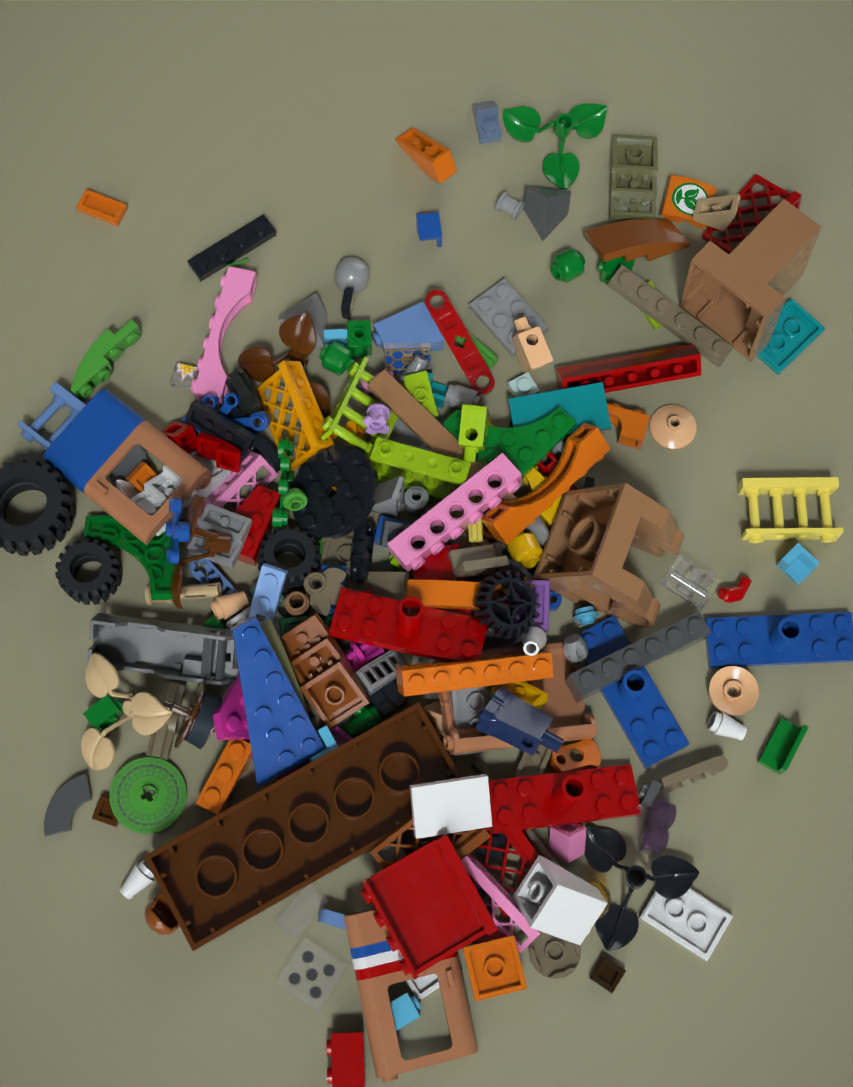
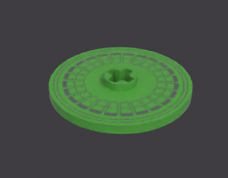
[109,757,187,834]

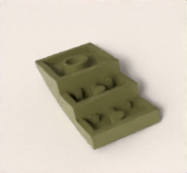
[610,134,658,221]

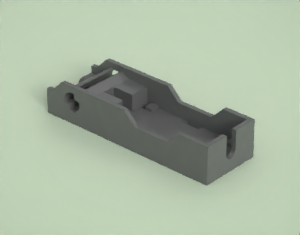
[87,613,239,685]

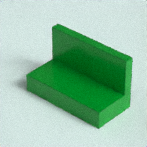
[757,718,809,775]

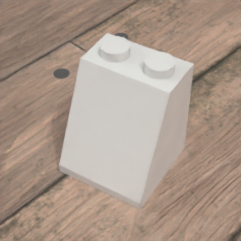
[513,855,608,945]

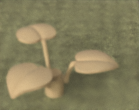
[81,653,173,771]

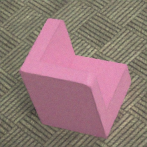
[549,823,586,863]

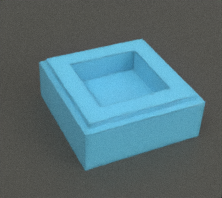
[324,329,348,345]

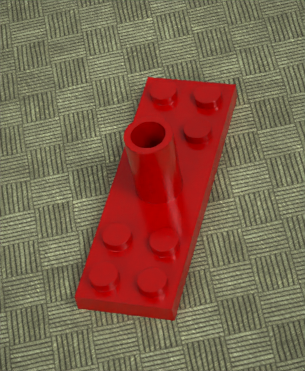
[329,588,488,663]
[488,764,642,834]

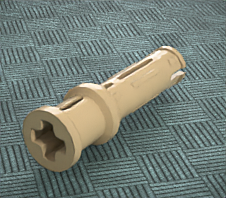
[145,582,222,606]

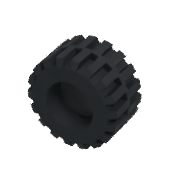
[258,526,320,594]
[55,538,122,605]

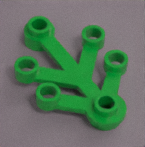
[272,437,294,527]

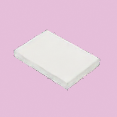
[409,774,492,839]
[639,888,733,961]

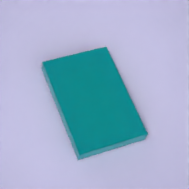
[757,298,826,375]

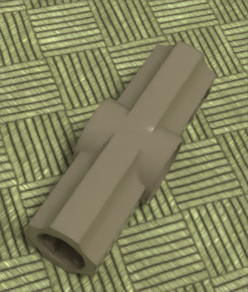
[146,682,186,760]

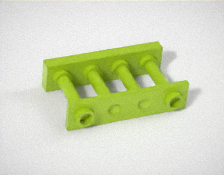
[320,357,407,464]
[370,437,471,502]

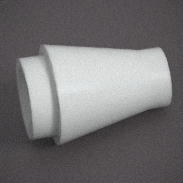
[522,627,547,656]
[707,711,747,741]
[119,860,155,900]

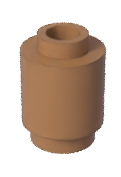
[285,591,311,618]

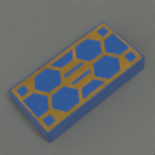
[384,348,431,374]

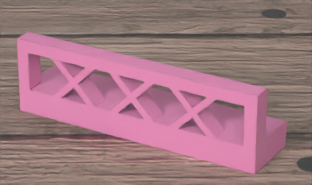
[196,451,278,528]
[461,854,541,953]

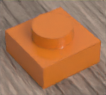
[126,461,157,493]

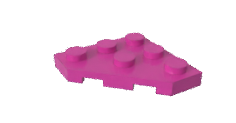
[213,671,250,740]

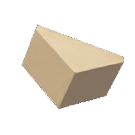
[692,194,741,232]

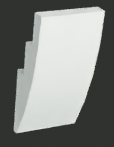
[130,448,231,536]

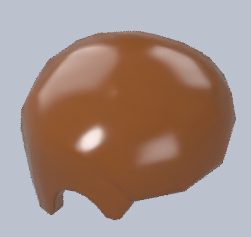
[145,893,179,935]

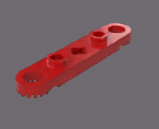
[425,290,495,395]

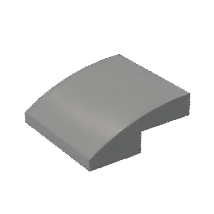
[187,504,252,569]

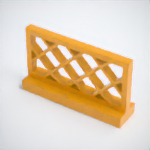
[255,360,334,472]

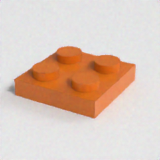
[463,935,527,1002]

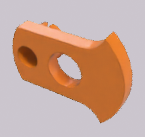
[549,739,601,773]

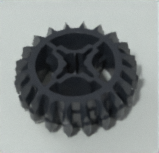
[473,570,542,639]

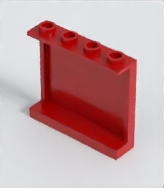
[360,834,498,979]

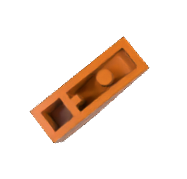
[395,127,457,184]

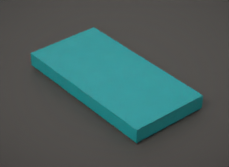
[508,382,611,437]

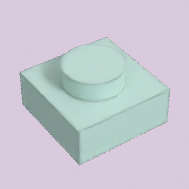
[507,372,540,398]

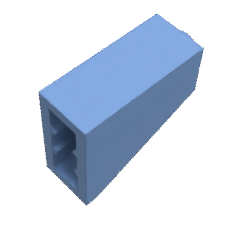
[371,302,444,352]

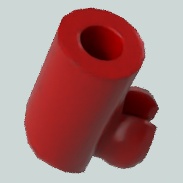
[718,576,752,603]

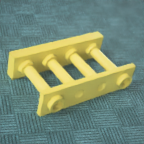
[738,477,843,543]

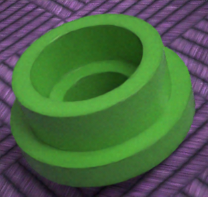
[283,488,307,511]

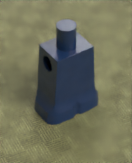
[476,685,564,755]

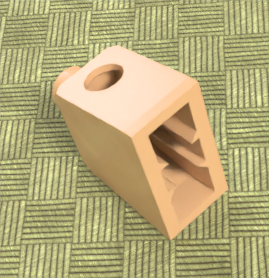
[512,316,553,374]

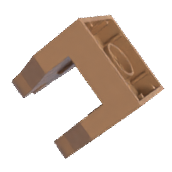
[533,483,685,628]

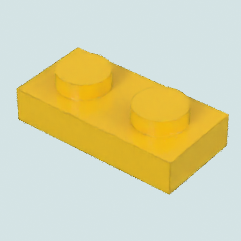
[492,681,548,710]

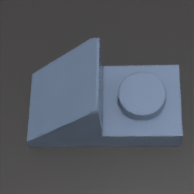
[472,101,502,144]

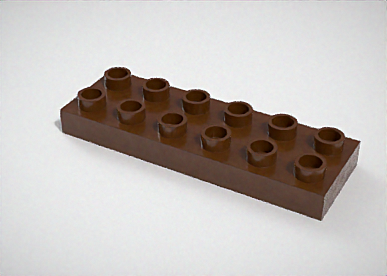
[144,702,461,951]

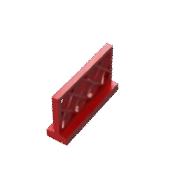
[702,174,802,254]
[448,827,539,917]

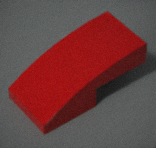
[197,432,241,473]

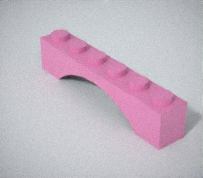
[191,266,258,405]

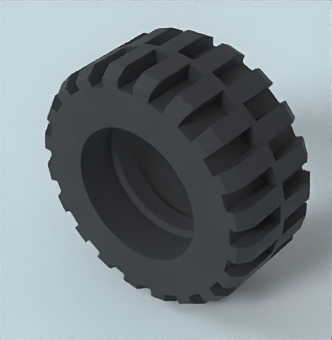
[0,459,75,556]

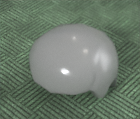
[335,257,369,294]

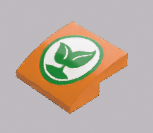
[660,175,716,230]

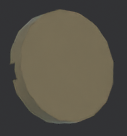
[529,932,581,979]

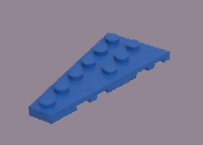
[232,616,325,787]

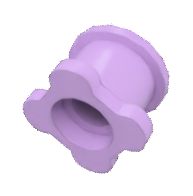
[363,403,391,434]

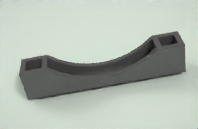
[565,611,711,703]

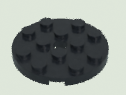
[292,444,378,539]

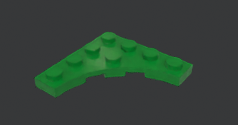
[442,406,577,479]
[83,515,183,600]

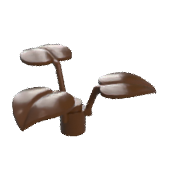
[238,311,331,418]
[170,494,231,609]

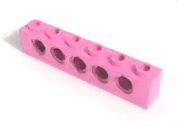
[387,453,522,573]

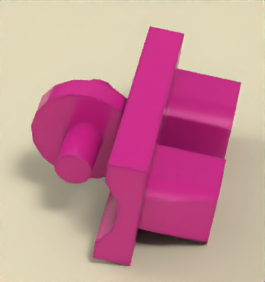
[343,641,385,672]

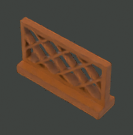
[369,816,491,868]

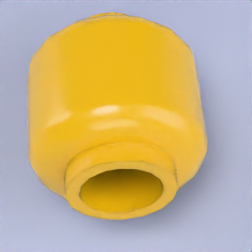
[507,531,543,569]

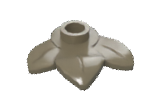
[304,568,347,616]

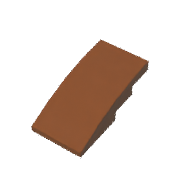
[585,218,690,262]
[279,612,370,728]

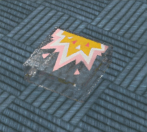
[170,362,199,390]

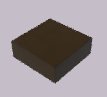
[589,956,626,994]

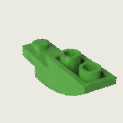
[71,319,142,401]

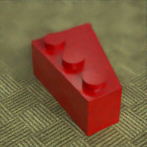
[234,485,281,567]

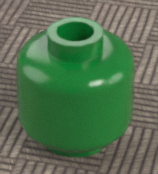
[550,248,585,283]
[319,341,356,376]

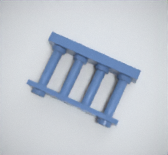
[17,382,86,450]

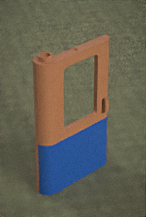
[43,389,211,545]

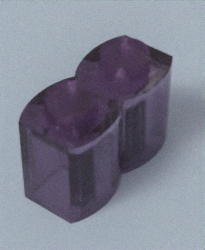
[638,799,676,857]

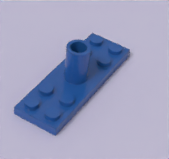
[704,612,853,668]
[578,615,690,769]

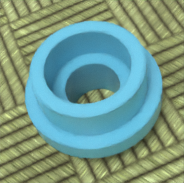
[574,606,598,625]

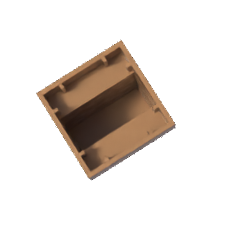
[679,199,822,362]

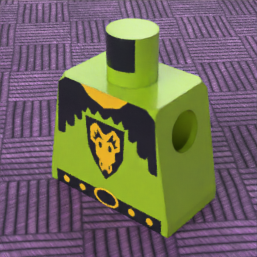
[458,404,490,463]

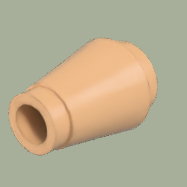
[210,591,249,620]

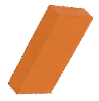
[76,189,128,227]

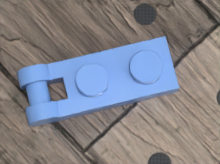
[246,563,288,623]

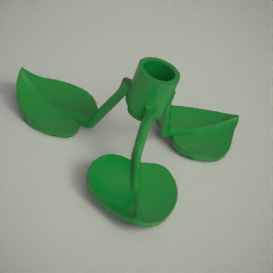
[503,104,608,189]

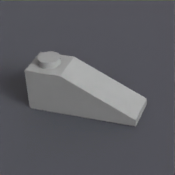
[371,476,405,519]

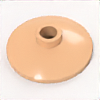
[649,405,697,450]
[709,666,759,716]

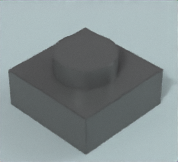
[638,780,662,810]

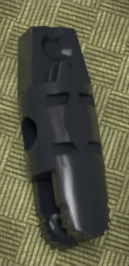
[350,519,376,581]

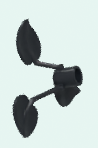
[584,827,699,951]

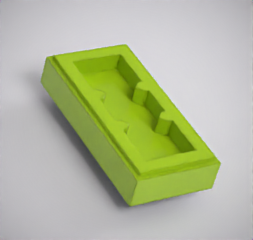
[404,370,439,418]

